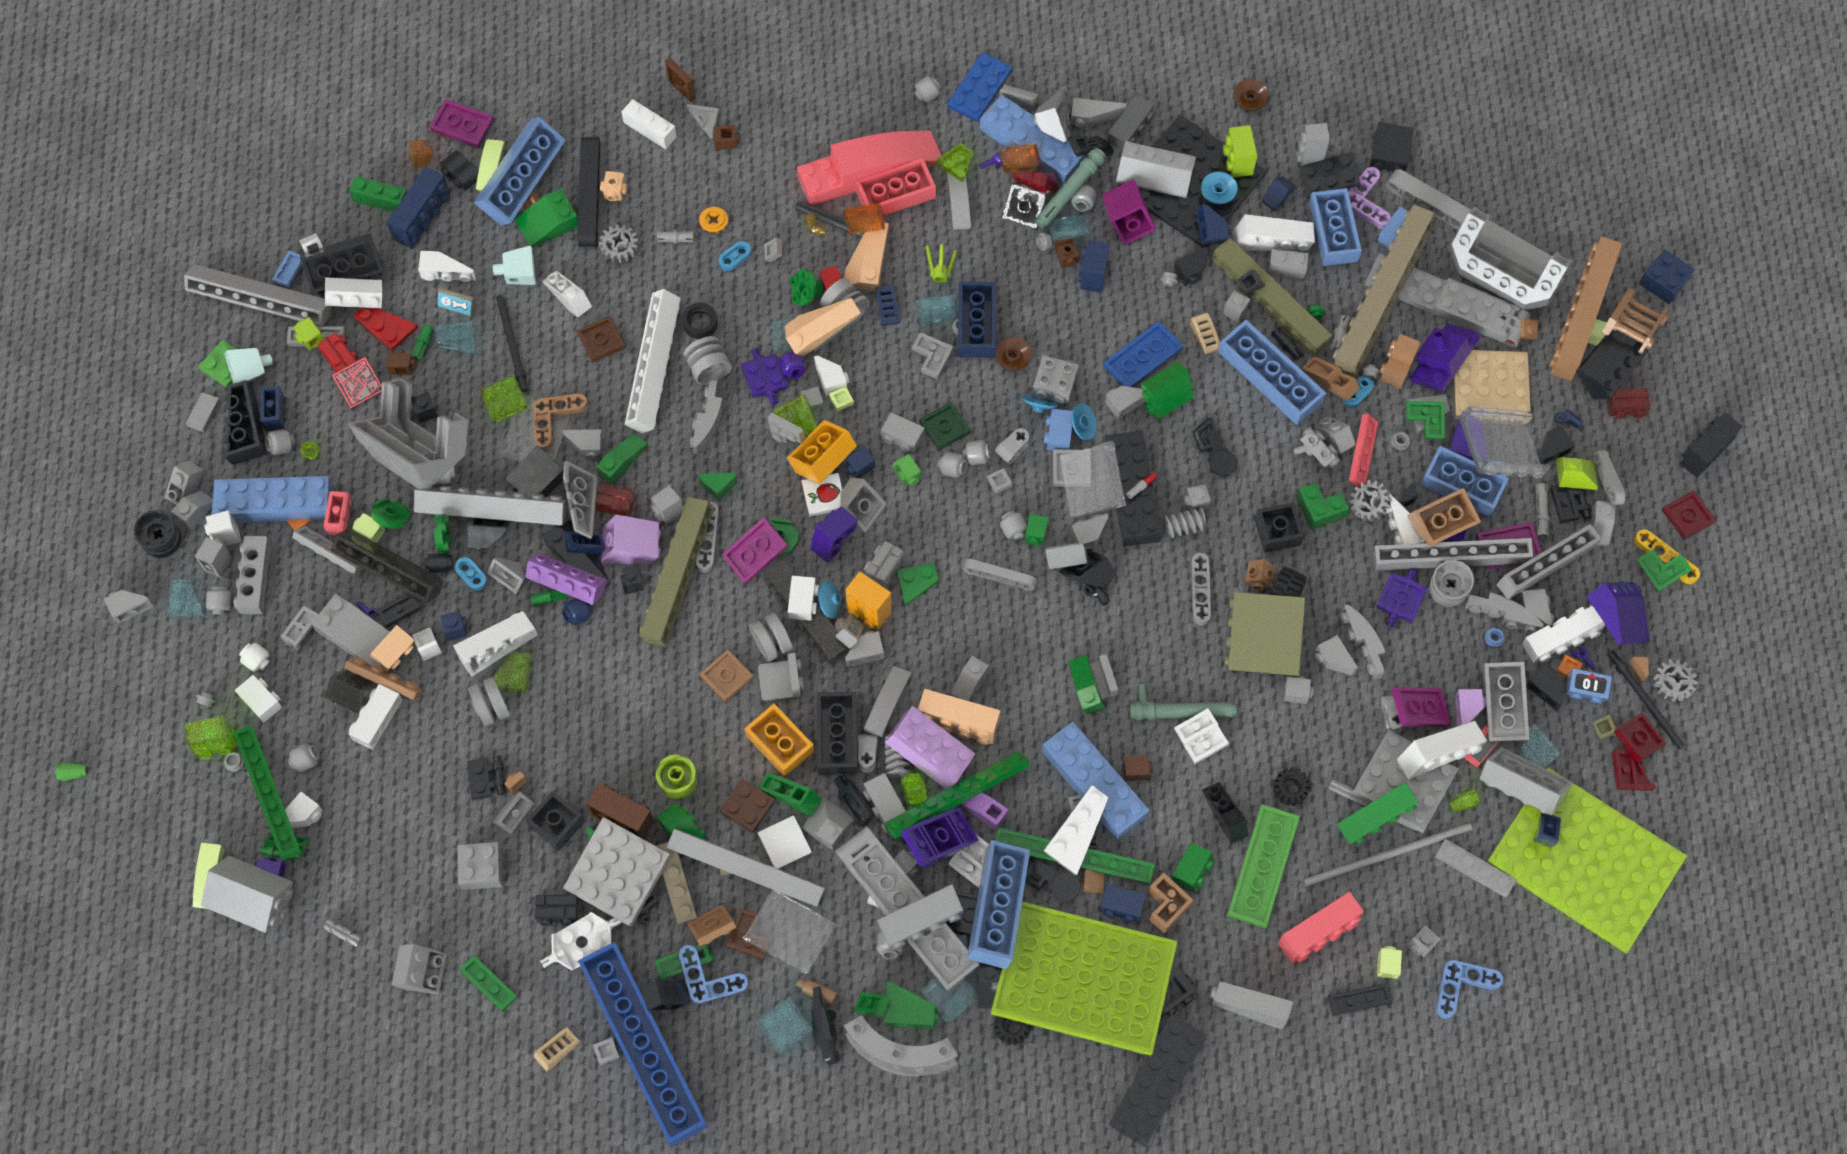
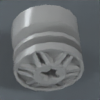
[820,278,869,328]
[684,336,732,385]
[1429,560,1474,607]

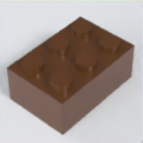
[586,783,654,839]

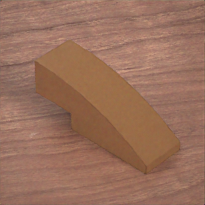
[1302,356,1360,401]

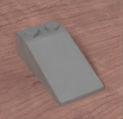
[312,594,390,667]
[1482,662,1529,742]

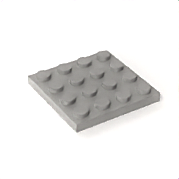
[1352,729,1459,833]
[563,817,672,927]

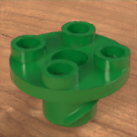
[790,269,823,306]

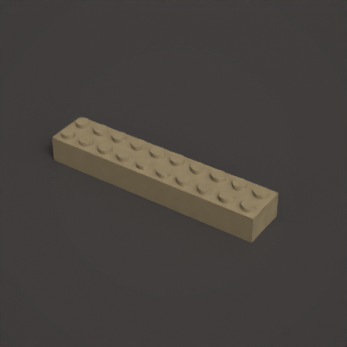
[1333,205,1434,379]

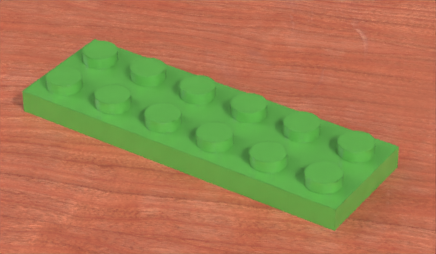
[1227,804,1300,929]

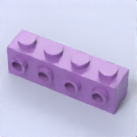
[525,553,607,605]

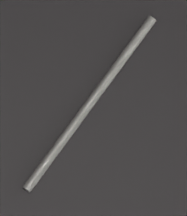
[1303,823,1472,887]

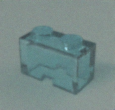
[916,294,956,326]

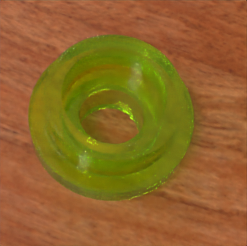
[300,441,320,459]

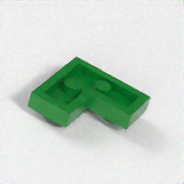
[1405,401,1445,440]
[1637,549,1692,591]

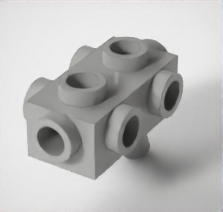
[1294,427,1340,468]

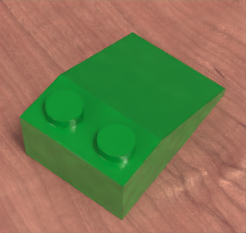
[515,188,578,248]

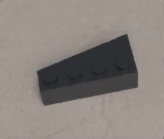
[224,380,268,465]

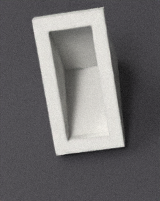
[412,627,442,661]

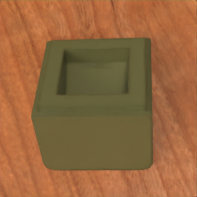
[1592,714,1619,740]

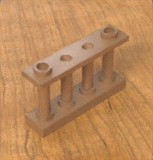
[1602,288,1669,353]

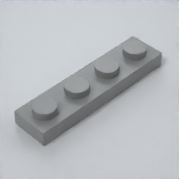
[292,526,367,574]
[1435,839,1516,898]

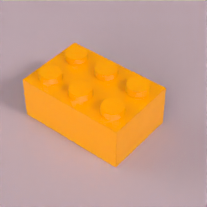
[787,420,857,485]
[846,572,892,631]
[744,704,814,777]

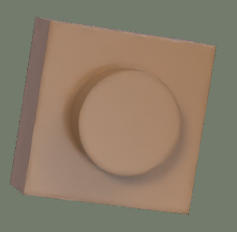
[1520,319,1538,340]
[504,771,527,794]

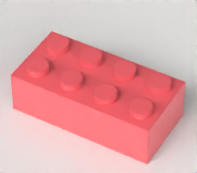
[855,158,936,221]
[1278,892,1364,964]

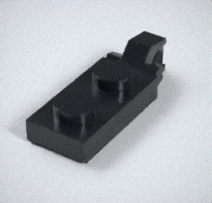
[833,775,875,827]

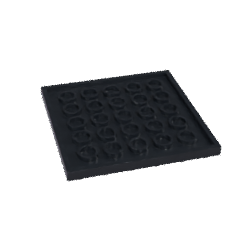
[1117,115,1267,248]

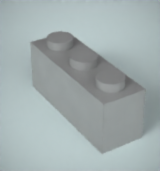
[1296,123,1330,166]
[862,773,905,840]

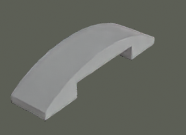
[946,166,971,231]

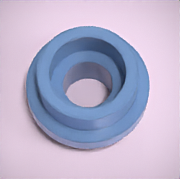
[1485,628,1505,647]

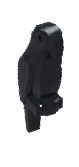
[812,986,840,1065]

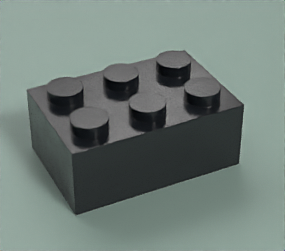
[1680,412,1743,478]

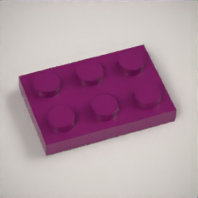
[430,99,494,148]
[722,517,789,584]
[1476,522,1542,570]
[1392,687,1451,727]

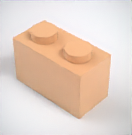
[369,625,414,672]

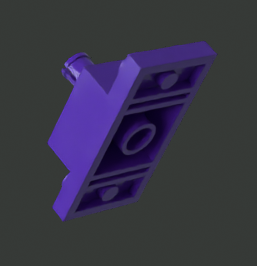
[1410,324,1480,392]
[900,806,979,868]

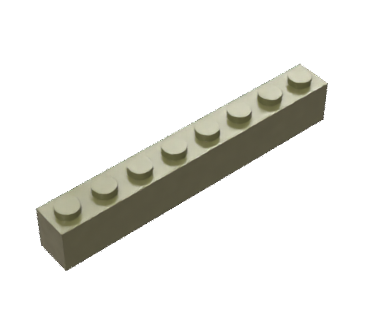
[1212,238,1332,356]
[640,497,714,647]

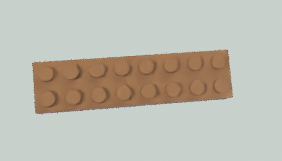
[1549,236,1622,381]

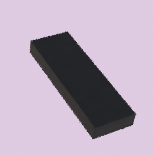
[1327,983,1393,1017]

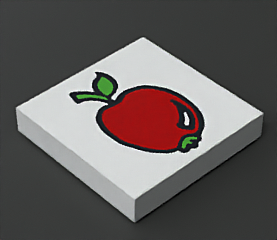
[801,473,842,517]

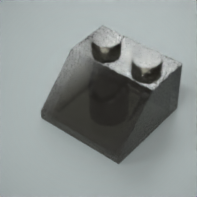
[1002,181,1050,228]
[325,668,379,714]

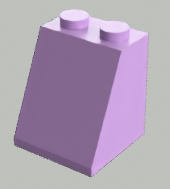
[601,515,661,564]

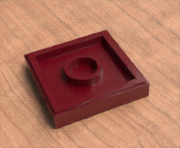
[1662,491,1716,540]
[1613,712,1667,763]

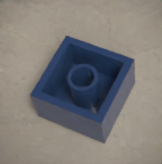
[1078,240,1110,292]
[1639,249,1695,304]

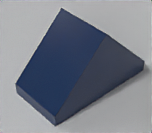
[1261,176,1297,212]

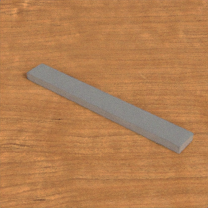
[667,828,824,907]

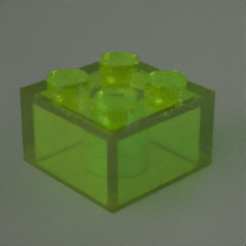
[184,715,237,759]

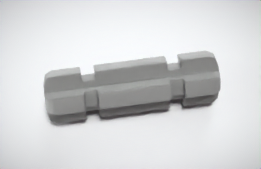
[324,919,362,946]

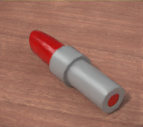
[1126,473,1157,499]

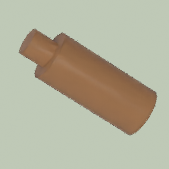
[796,979,838,1006]

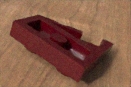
[1612,750,1656,791]

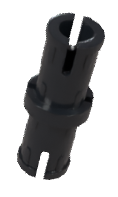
[1271,326,1304,361]

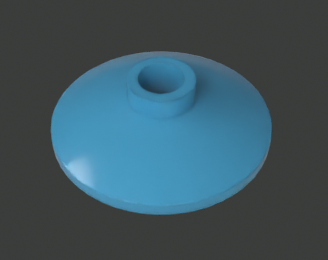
[1201,172,1237,204]
[1021,395,1058,413]
[1071,403,1097,440]
[818,581,842,619]

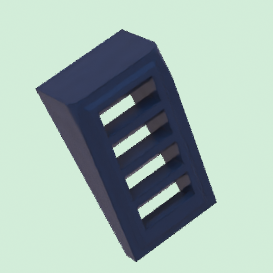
[876,285,900,326]
[565,531,605,556]

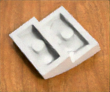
[1174,709,1229,764]
[757,815,812,868]
[948,833,989,888]

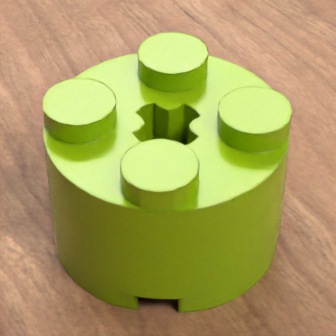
[656,754,698,800]

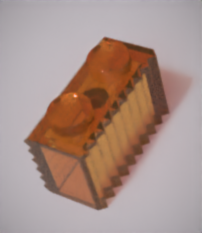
[999,143,1041,174]
[844,203,885,235]

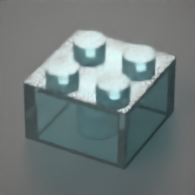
[756,997,813,1059]

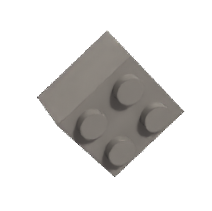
[457,842,502,890]

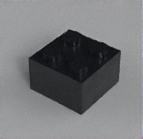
[1254,502,1304,553]
[526,791,585,851]

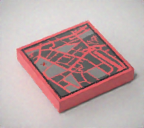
[332,357,382,408]

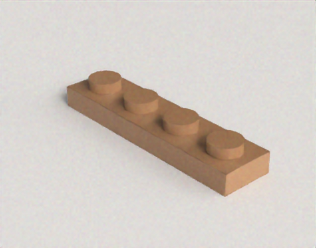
[344,658,423,700]

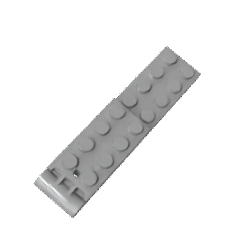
[1365,253,1531,348]
[835,826,979,991]

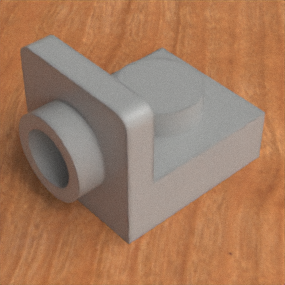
[1409,925,1440,957]

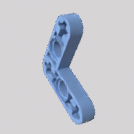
[679,944,748,1003]
[1436,960,1503,1019]

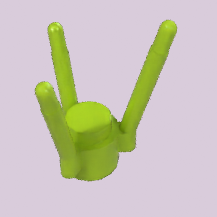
[926,244,957,283]

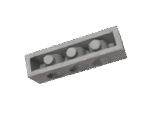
[234,536,271,614]

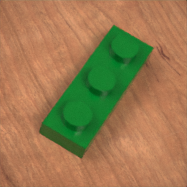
[459,955,518,1012]

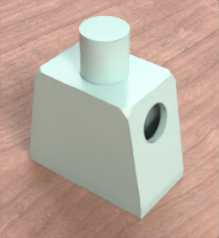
[493,246,536,285]
[224,348,273,384]

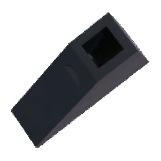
[1202,782,1249,844]

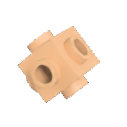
[600,171,627,201]

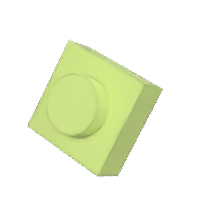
[829,386,854,412]

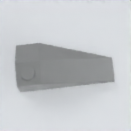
[1034,86,1072,142]
[563,461,597,538]

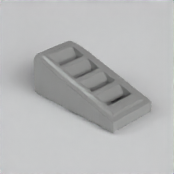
[836,613,865,648]

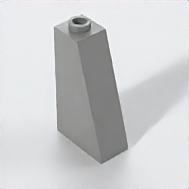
[1210,981,1293,1030]

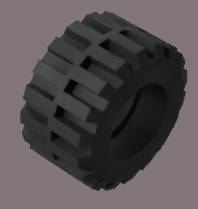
[1268,566,1307,597]

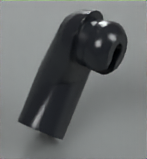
[1083,585,1110,606]
[637,896,658,925]

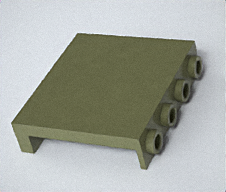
[1225,592,1306,676]

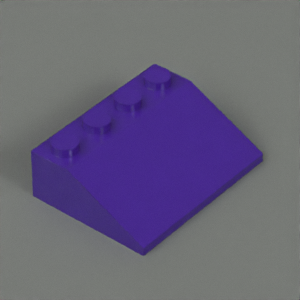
[1586,582,1650,645]

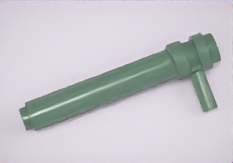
[1035,148,1106,228]
[1130,684,1237,721]

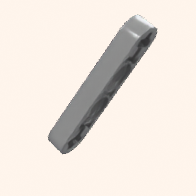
[1593,450,1625,505]
[696,501,719,573]
[1191,553,1211,626]
[963,559,1037,591]

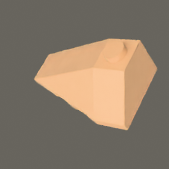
[844,221,889,292]
[785,298,862,356]

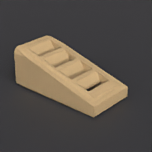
[1190,313,1220,355]
[534,1027,580,1071]

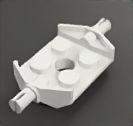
[540,912,623,971]

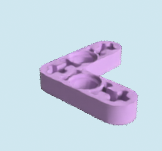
[1348,167,1391,229]

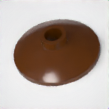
[1233,79,1269,111]
[995,337,1032,371]

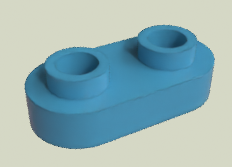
[719,241,751,271]
[1342,376,1374,408]
[455,557,487,591]

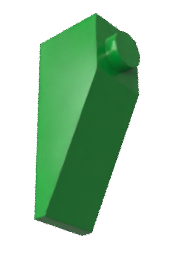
[596,434,648,486]
[1068,655,1106,715]
[758,772,822,817]

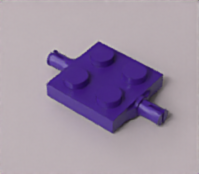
[741,348,788,405]
[1376,568,1427,627]

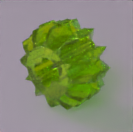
[900,772,928,807]

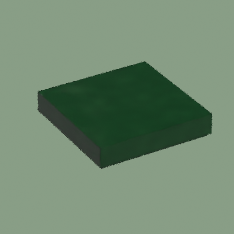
[919,402,971,451]

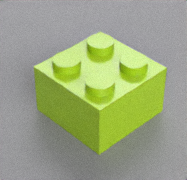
[1223,125,1257,178]

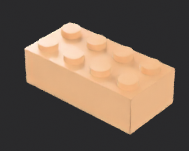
[918,689,1000,745]

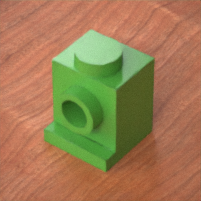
[893,454,921,486]

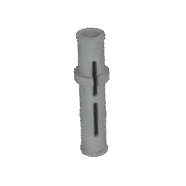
[1534,483,1550,540]

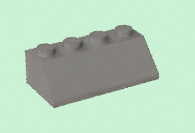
[1116,141,1196,198]
[1480,747,1573,816]
[877,884,963,950]

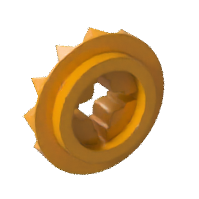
[699,207,728,234]

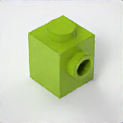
[293,317,324,351]

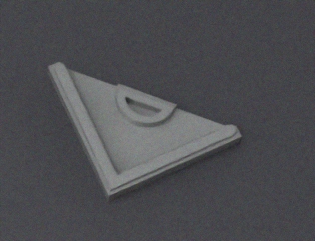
[687,104,720,139]

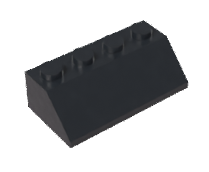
[1576,330,1648,400]

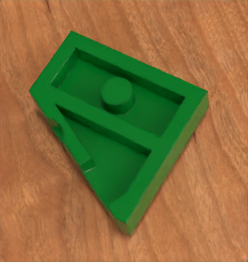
[897,563,938,606]

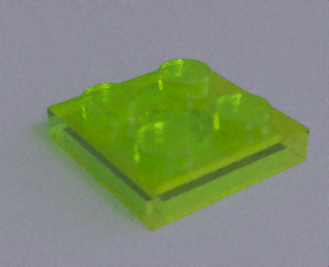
[479,375,528,423]

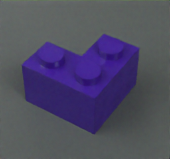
[810,506,858,563]

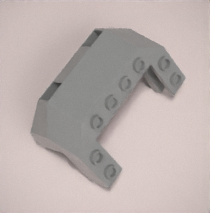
[1451,206,1573,311]
[348,378,468,490]

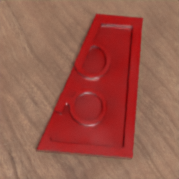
[353,307,419,351]

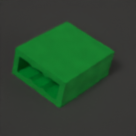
[1141,362,1194,420]

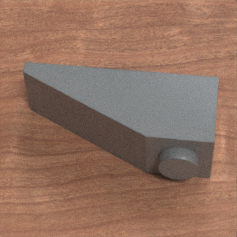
[1070,98,1126,128]

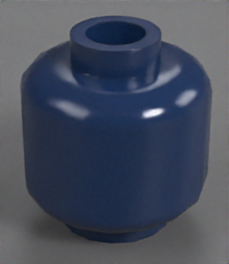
[562,598,592,625]

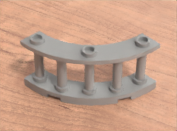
[844,1015,958,1077]

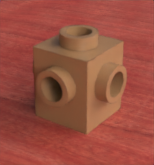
[1245,559,1275,591]

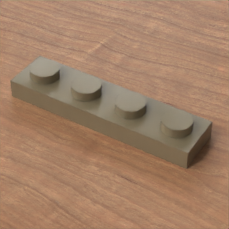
[656,842,697,924]

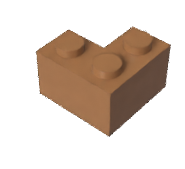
[1380,334,1421,389]
[1148,873,1194,934]

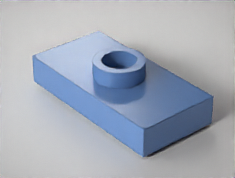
[272,251,303,289]

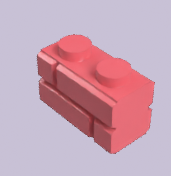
[324,491,353,536]

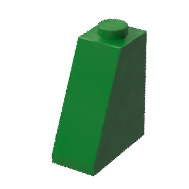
[884,982,939,1029]

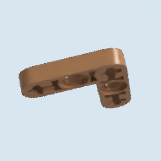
[533,394,589,451]

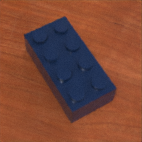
[387,166,450,249]
[958,281,996,358]

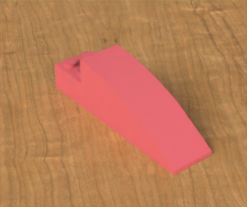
[797,131,944,206]

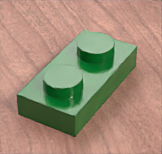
[853,992,890,1017]

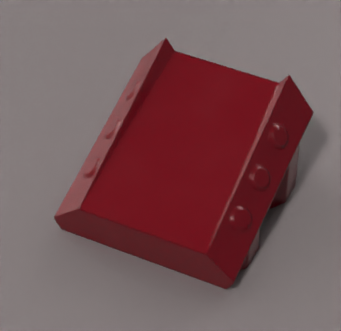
[1012,172,1059,194]

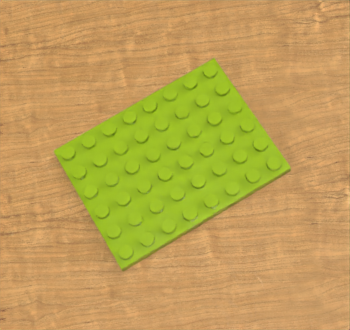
[1487,768,1687,954]
[991,902,1177,1056]

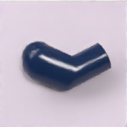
[1555,411,1584,429]

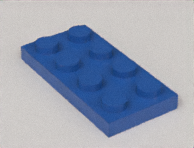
[947,52,1013,122]
[1103,321,1183,387]

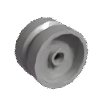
[749,612,793,662]
[467,677,510,727]

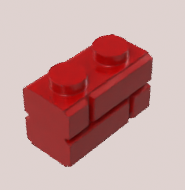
[317,332,359,372]

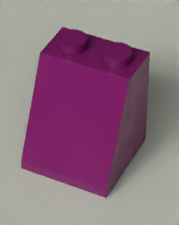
[1101,179,1157,245]

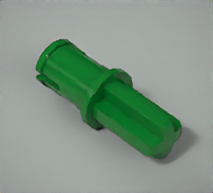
[411,324,434,360]
[530,589,569,607]

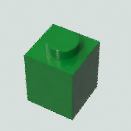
[1025,514,1049,546]

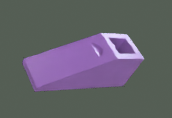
[959,793,1008,832]

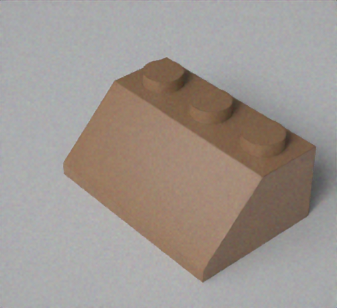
[1407,488,1481,546]

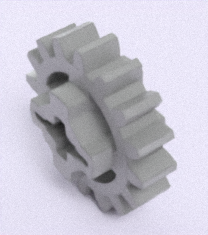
[599,224,639,263]
[1349,480,1392,522]
[1653,659,1698,702]

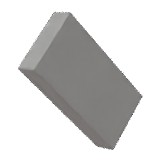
[186,392,220,432]

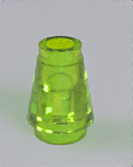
[1449,789,1480,813]

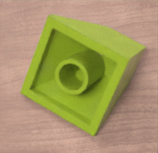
[1556,457,1598,490]

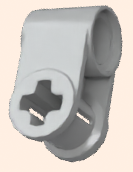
[995,428,1029,464]
[1381,695,1403,734]
[857,734,878,773]

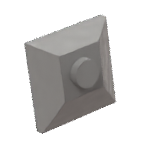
[840,478,887,533]
[800,797,855,851]

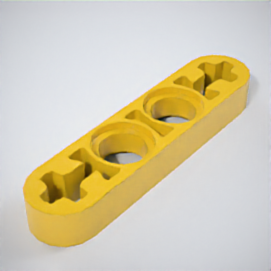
[1634,529,1700,584]

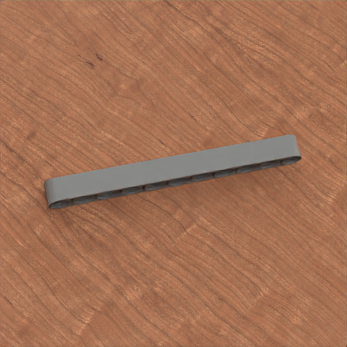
[1385,169,1553,268]

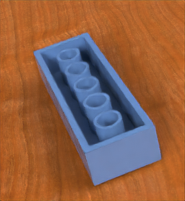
[980,95,1087,186]
[474,116,566,225]
[1218,320,1326,425]
[212,476,333,523]
[1041,721,1150,841]
[967,840,1030,969]

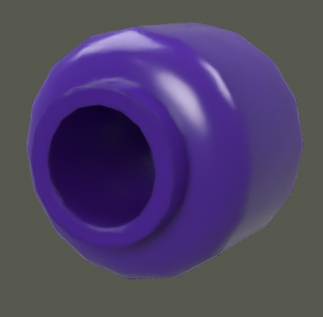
[779,351,806,379]

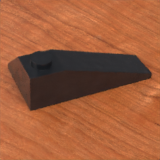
[543,520,610,587]

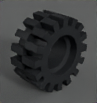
[1273,767,1311,806]
[994,1016,1031,1045]

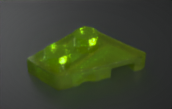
[936,142,974,182]
[773,395,819,436]
[493,652,532,692]

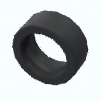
[682,302,718,339]

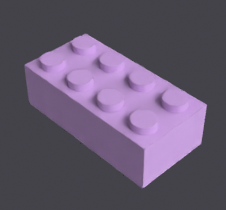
[885,706,975,789]

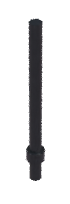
[496,295,528,392]
[1607,650,1685,750]

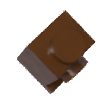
[714,125,740,151]
[1054,236,1079,267]
[386,350,416,375]

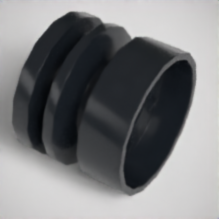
[134,510,182,558]

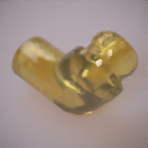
[804,213,826,237]

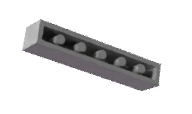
[1496,524,1602,600]

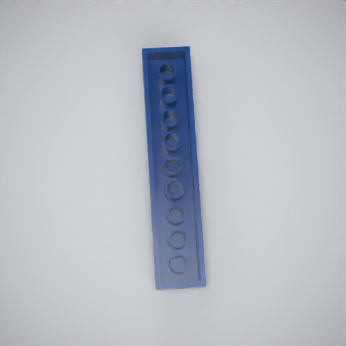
[578,942,708,1147]

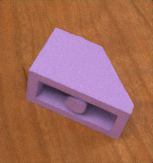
[1455,689,1486,726]

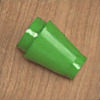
[56,762,87,782]

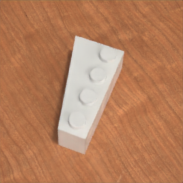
[1232,214,1315,251]
[1522,604,1605,663]
[453,611,537,677]
[1397,721,1487,780]
[1043,786,1108,876]

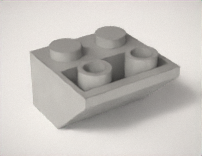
[391,944,447,994]

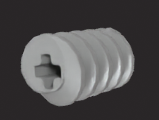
[1164,507,1206,538]
[885,735,910,778]

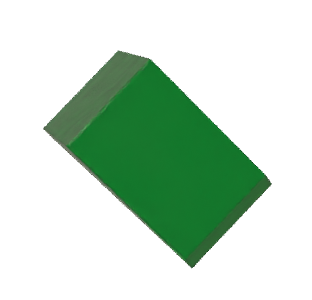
[698,472,737,501]

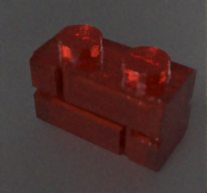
[1606,388,1650,419]
[595,483,636,517]

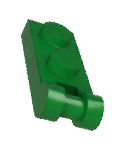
[654,944,715,980]

